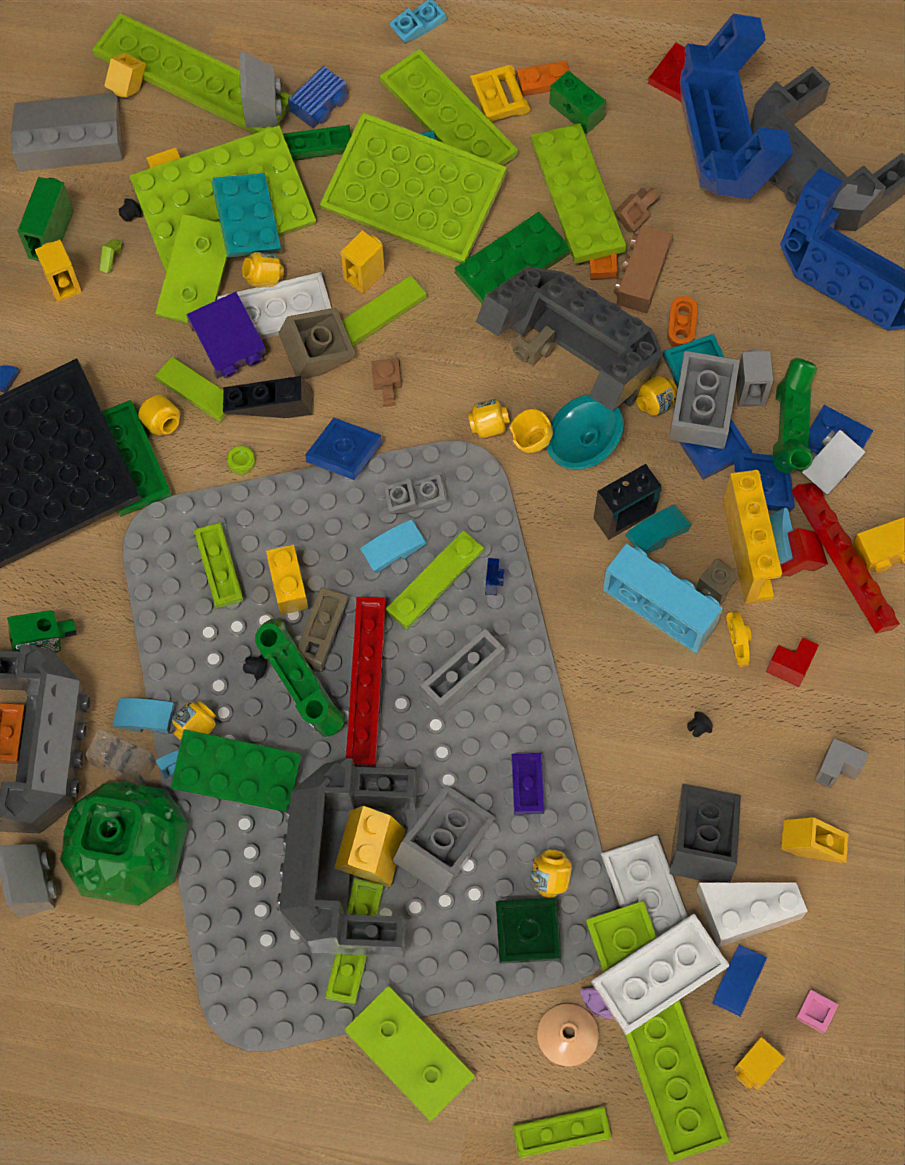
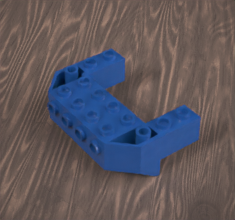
[680,13,793,199]
[780,168,905,331]

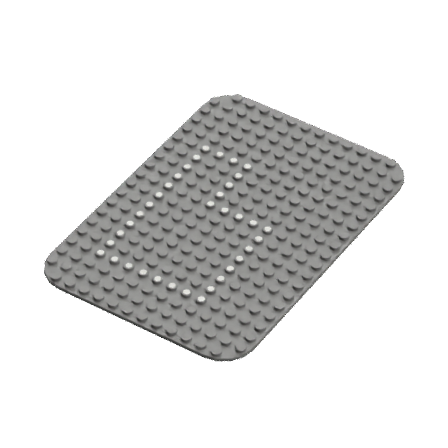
[123,441,617,1052]

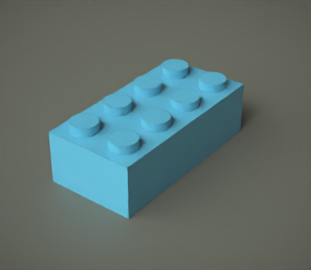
[603,543,723,654]

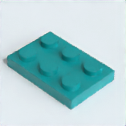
[211,173,281,257]

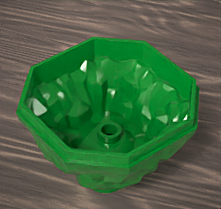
[60,780,189,906]

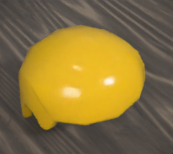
[510,408,553,454]

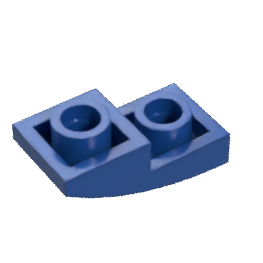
[712,945,767,1017]

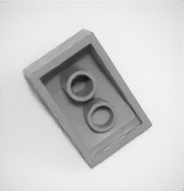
[393,785,496,895]

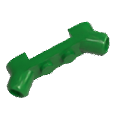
[772,358,817,474]
[255,618,345,737]

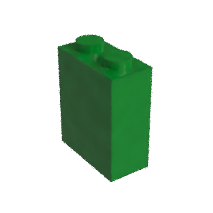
[17,177,73,261]

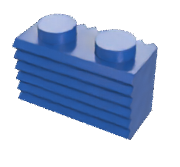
[288,66,347,128]

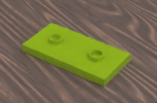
[155,213,228,325]
[344,985,475,1122]

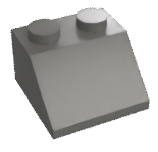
[240,52,282,128]
[0,844,57,918]

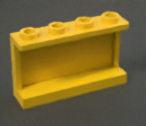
[722,470,782,604]

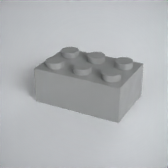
[669,351,740,449]

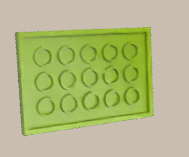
[320,112,507,263]
[129,125,316,273]

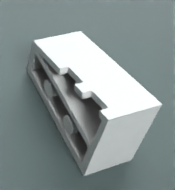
[696,883,808,948]

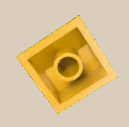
[334,806,406,887]

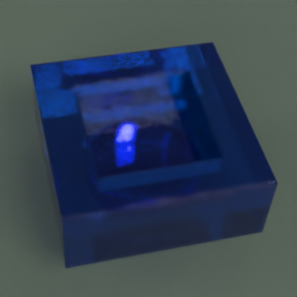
[485,558,504,596]

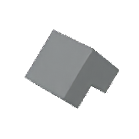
[814,738,869,788]

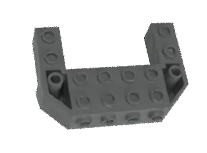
[750,66,905,231]
[476,267,662,411]
[0,644,90,834]
[277,758,418,957]

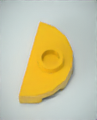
[724,610,752,667]

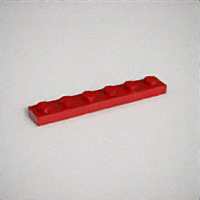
[791,483,900,634]
[346,597,386,768]

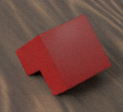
[780,528,828,577]
[766,637,819,687]

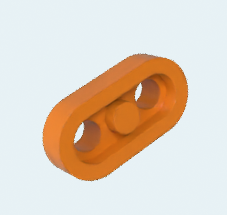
[667,296,698,347]

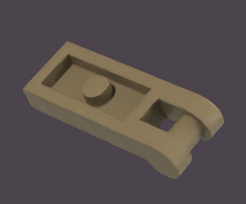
[297,587,348,671]

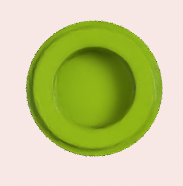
[227,446,255,475]

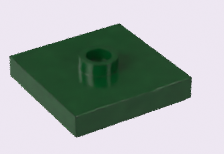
[496,897,561,964]

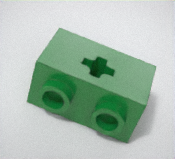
[549,70,606,134]

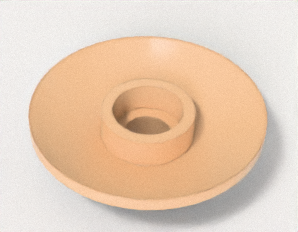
[537,1004,599,1067]

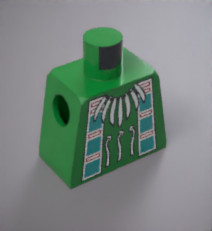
[7,610,77,653]

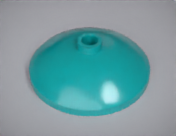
[546,394,624,470]

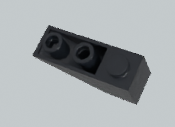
[223,376,312,418]

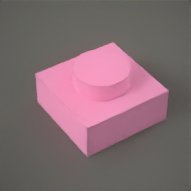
[796,990,838,1034]

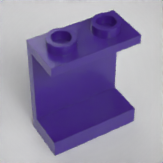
[187,292,266,379]

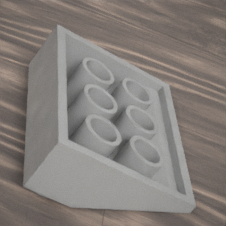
[11,93,123,171]

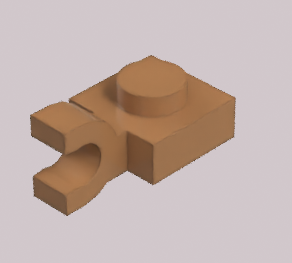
[615,188,659,232]
[371,358,401,407]

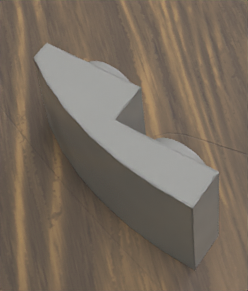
[384,474,449,514]

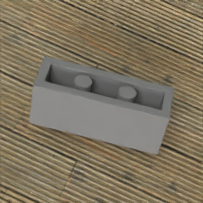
[420,629,505,717]

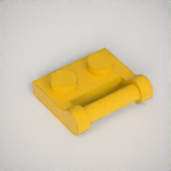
[470,65,531,122]

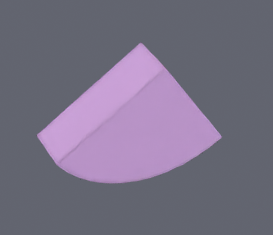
[580,988,614,1019]

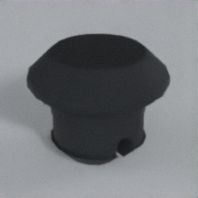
[118,198,141,222]
[243,654,267,680]
[687,711,713,737]

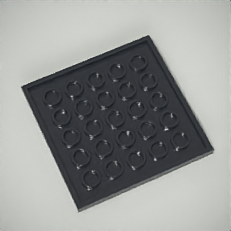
[0,358,142,568]

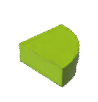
[99,238,122,273]

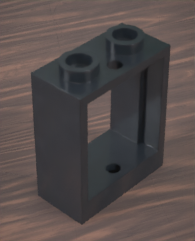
[593,464,662,540]

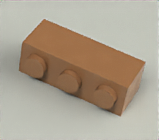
[614,224,673,313]

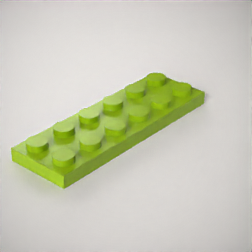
[380,49,518,166]
[530,123,626,264]

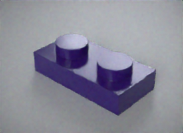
[511,753,544,815]

